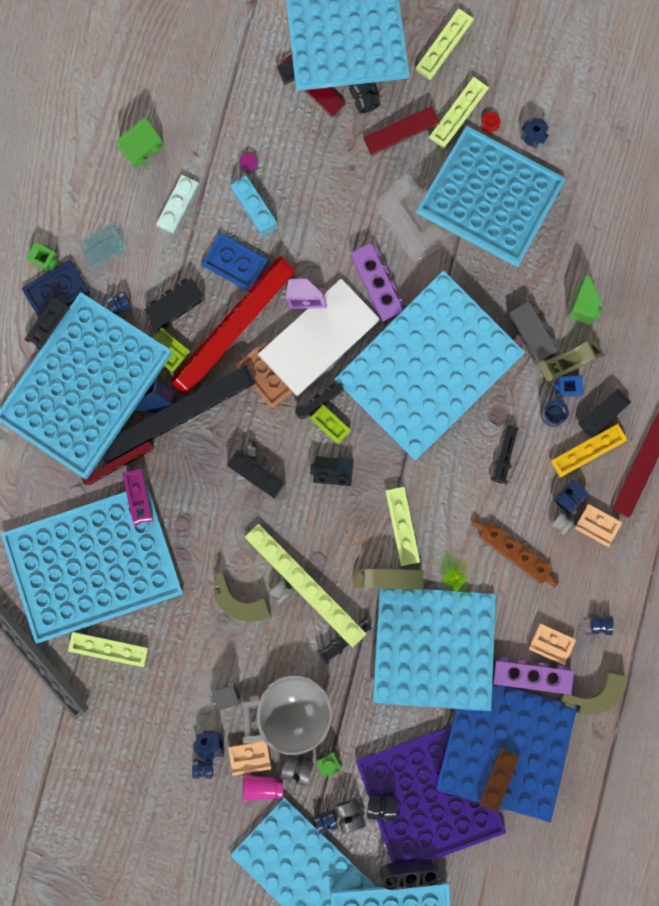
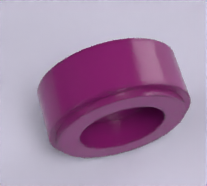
[239,153,258,173]

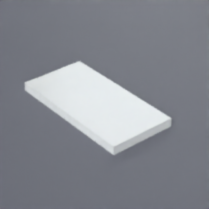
[258,279,380,397]

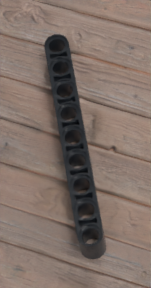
[104,365,257,463]

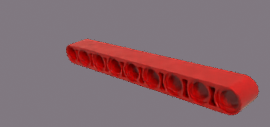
[170,256,296,395]

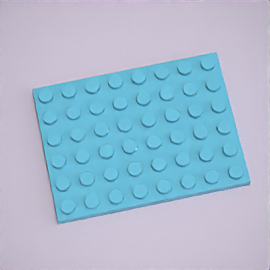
[334,270,525,461]
[0,292,173,480]
[1,485,183,644]

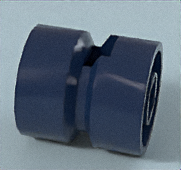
[541,400,569,427]
[552,479,589,515]

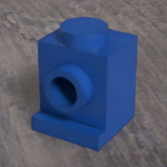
[554,376,584,398]

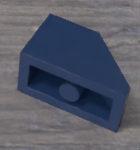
[135,378,175,412]

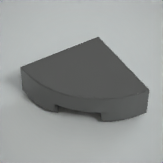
[248,439,257,458]

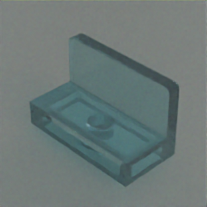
[80,225,126,267]

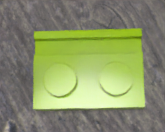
[153,328,191,373]

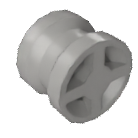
[551,511,575,535]
[269,581,293,604]

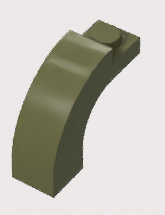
[539,338,604,382]
[354,569,424,590]
[213,572,271,622]
[560,672,628,715]

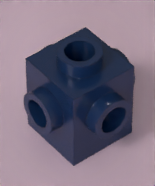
[521,117,550,149]
[193,731,224,761]

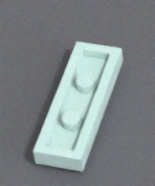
[156,175,199,234]

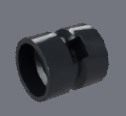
[349,83,381,114]
[367,793,397,822]

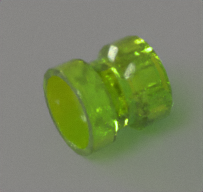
[441,566,468,592]

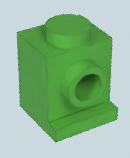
[26,242,59,272]
[316,751,342,777]

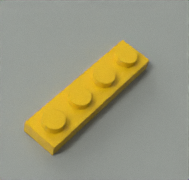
[550,424,627,478]

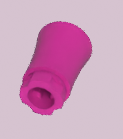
[243,774,283,801]

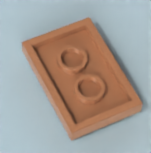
[235,341,293,410]

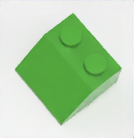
[115,117,163,168]
[567,275,602,325]

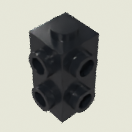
[310,456,354,486]

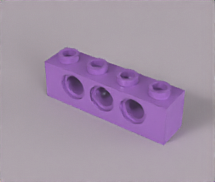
[350,244,405,324]
[492,657,574,695]

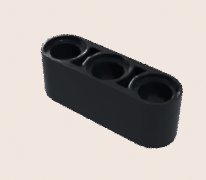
[578,388,631,438]
[380,859,440,890]

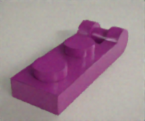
[122,469,153,526]

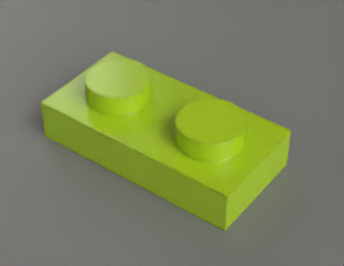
[310,405,351,445]

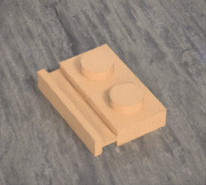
[574,504,622,547]
[529,624,576,666]
[228,741,271,776]

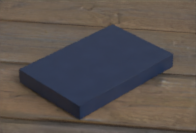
[21,260,90,318]

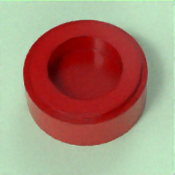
[481,112,501,132]

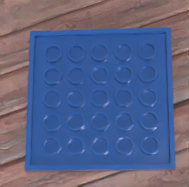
[436,683,577,823]

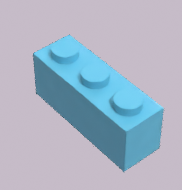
[230,176,278,238]

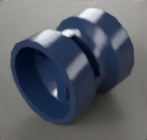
[106,291,131,315]
[591,615,614,635]
[192,759,213,779]
[314,810,338,835]

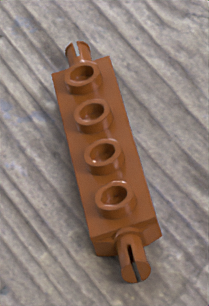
[471,518,560,588]

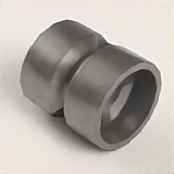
[280,755,314,787]
[334,798,366,834]

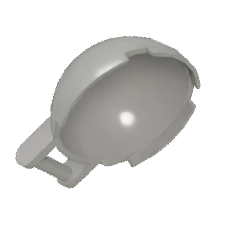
[240,676,332,755]

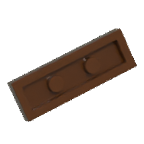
[478,748,520,813]

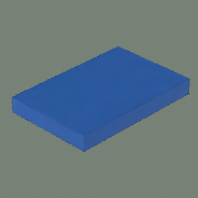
[201,233,269,292]

